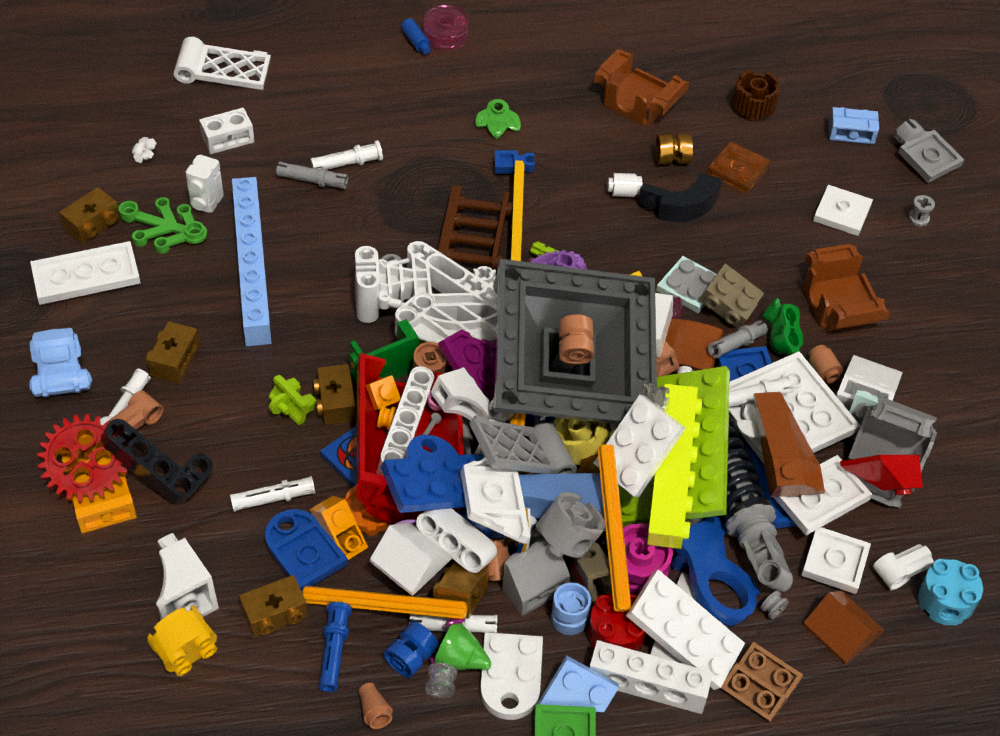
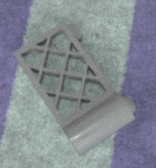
[469,416,577,474]

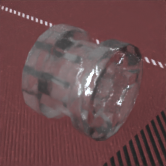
[425,663,458,698]

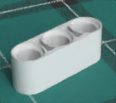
[416,508,497,573]

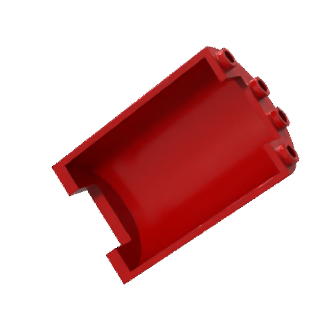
[356,353,464,524]

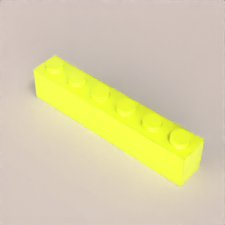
[647,384,702,549]

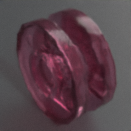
[424,5,469,50]

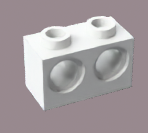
[199,108,254,154]

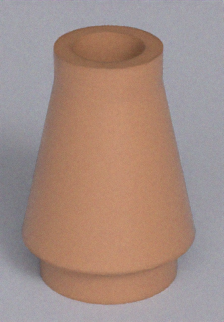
[358,683,393,729]

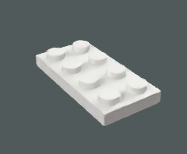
[30,241,141,305]
[626,569,745,690]

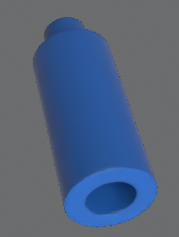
[401,18,431,54]

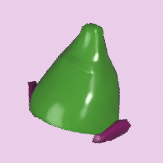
[430,618,491,674]

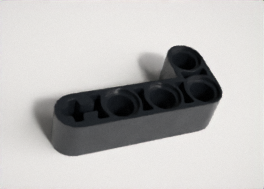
[101,419,213,505]

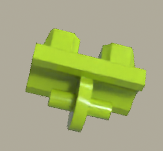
[269,375,316,425]

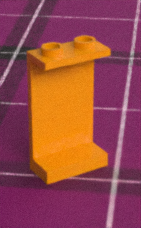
[60,435,137,533]

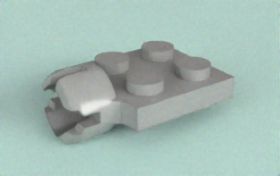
[894,119,964,183]

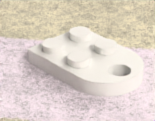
[481,632,543,720]

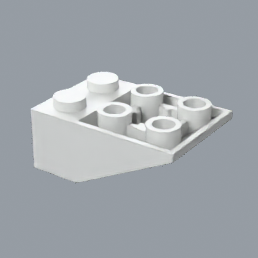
[836,355,903,411]

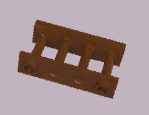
[438,185,513,270]

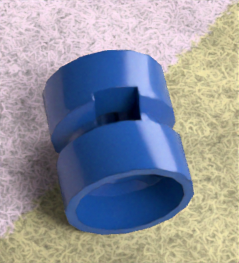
[383,621,439,678]

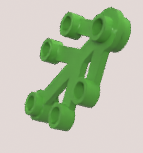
[119,197,207,253]

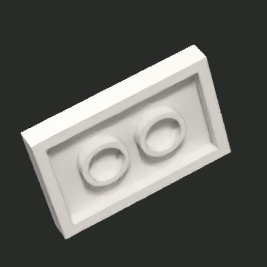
[593,395,686,497]
[773,455,872,535]

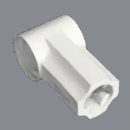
[873,544,934,590]

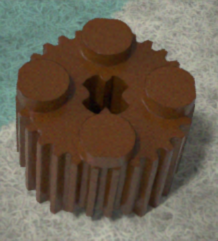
[732,70,780,122]

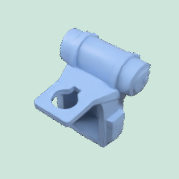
[29,328,93,398]

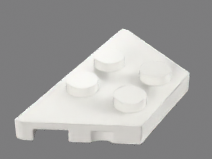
[460,448,530,544]

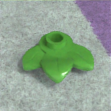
[475,99,521,140]

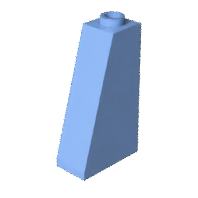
[519,473,622,531]

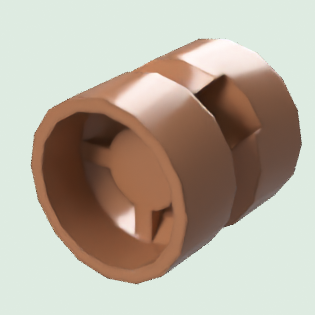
[559,314,594,364]
[412,342,447,375]

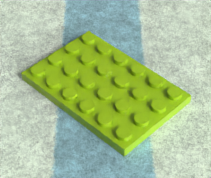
[619,366,730,527]

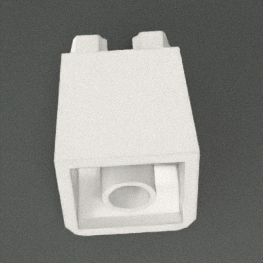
[156,533,219,620]

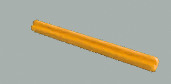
[597,444,631,612]
[302,586,467,619]

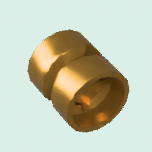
[655,134,693,164]

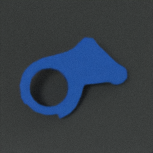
[671,516,761,626]

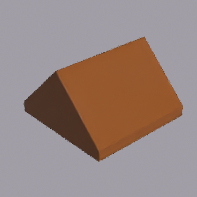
[803,591,885,665]

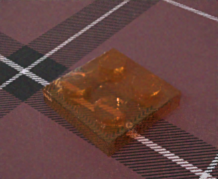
[707,141,771,193]

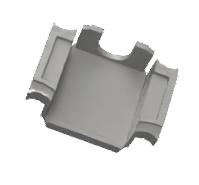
[848,396,937,508]

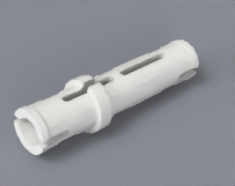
[729,376,794,407]
[230,476,315,512]
[410,614,497,633]

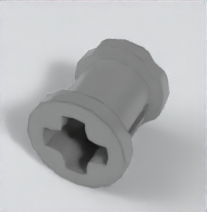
[908,195,935,227]

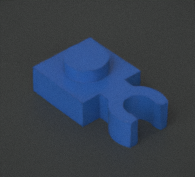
[494,150,535,174]

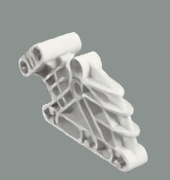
[355,241,498,343]

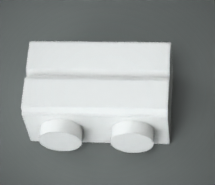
[186,155,224,213]

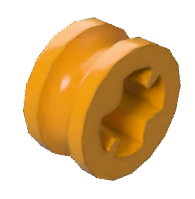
[377,405,396,431]

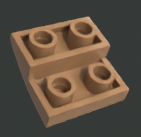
[721,642,803,722]

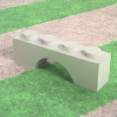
[430,367,524,458]

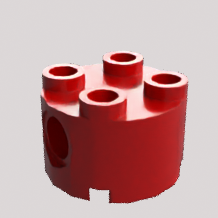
[588,594,646,651]

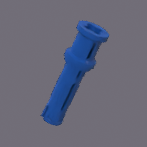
[318,602,352,692]

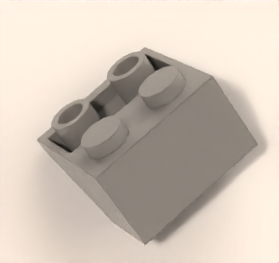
[502,540,570,617]

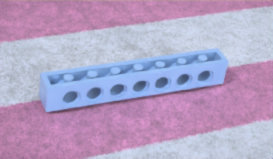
[232,177,272,346]

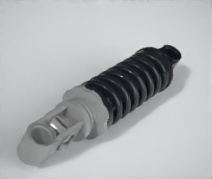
[721,410,793,593]

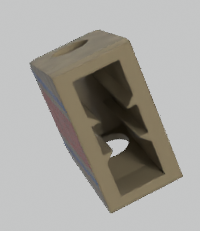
[570,543,612,612]

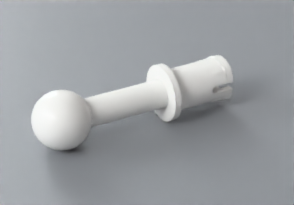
[101,369,151,425]

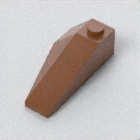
[753,392,825,497]

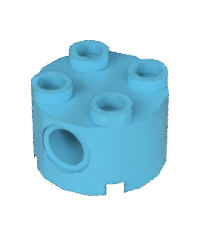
[918,559,983,625]

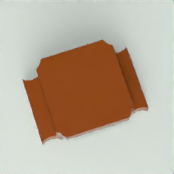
[594,49,689,125]
[802,244,890,331]

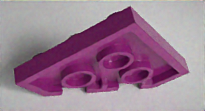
[438,329,496,402]

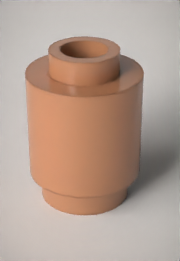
[808,345,843,384]
[488,538,509,581]

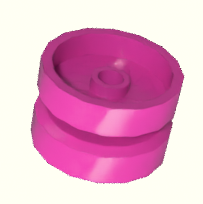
[623,523,673,596]

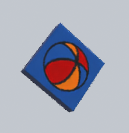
[320,426,357,487]

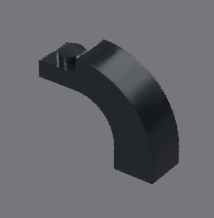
[638,172,723,222]

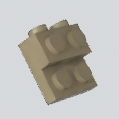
[699,263,764,329]

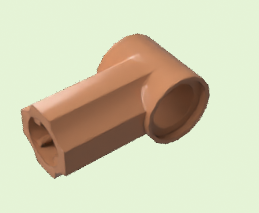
[108,390,164,436]

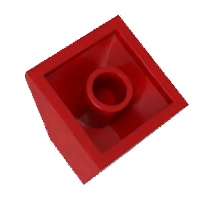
[840,455,923,496]

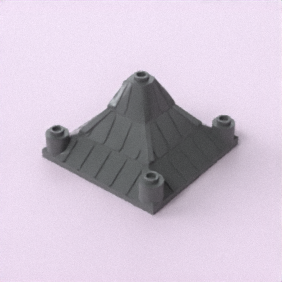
[489,259,657,424]

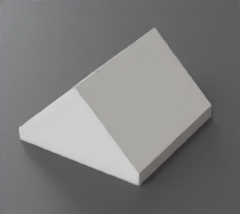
[370,523,452,596]

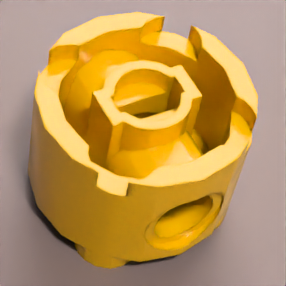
[147,606,217,676]

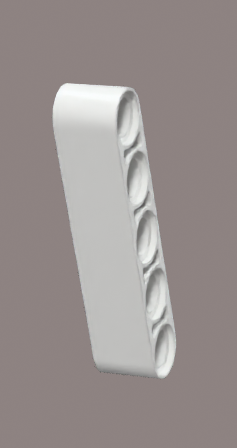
[376,366,434,476]

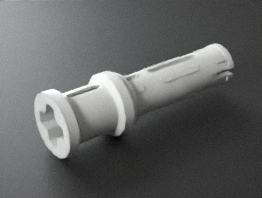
[310,140,383,170]

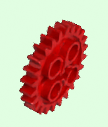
[37,414,128,504]

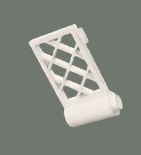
[174,37,271,90]

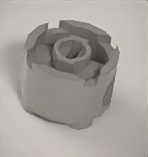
[536,492,605,558]

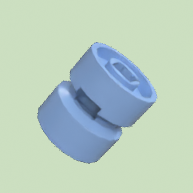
[551,582,591,636]

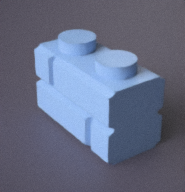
[828,107,879,144]

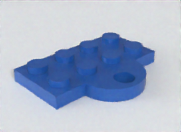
[381,435,484,513]

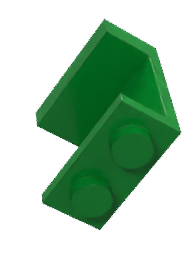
[348,319,419,385]

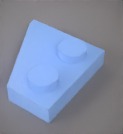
[538,655,619,712]

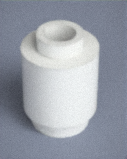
[607,173,642,197]

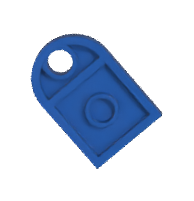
[265,509,348,592]

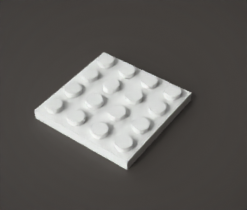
[729,352,860,464]

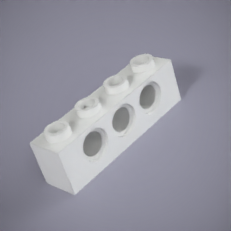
[590,640,713,714]

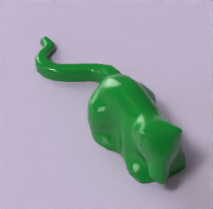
[763,298,805,358]

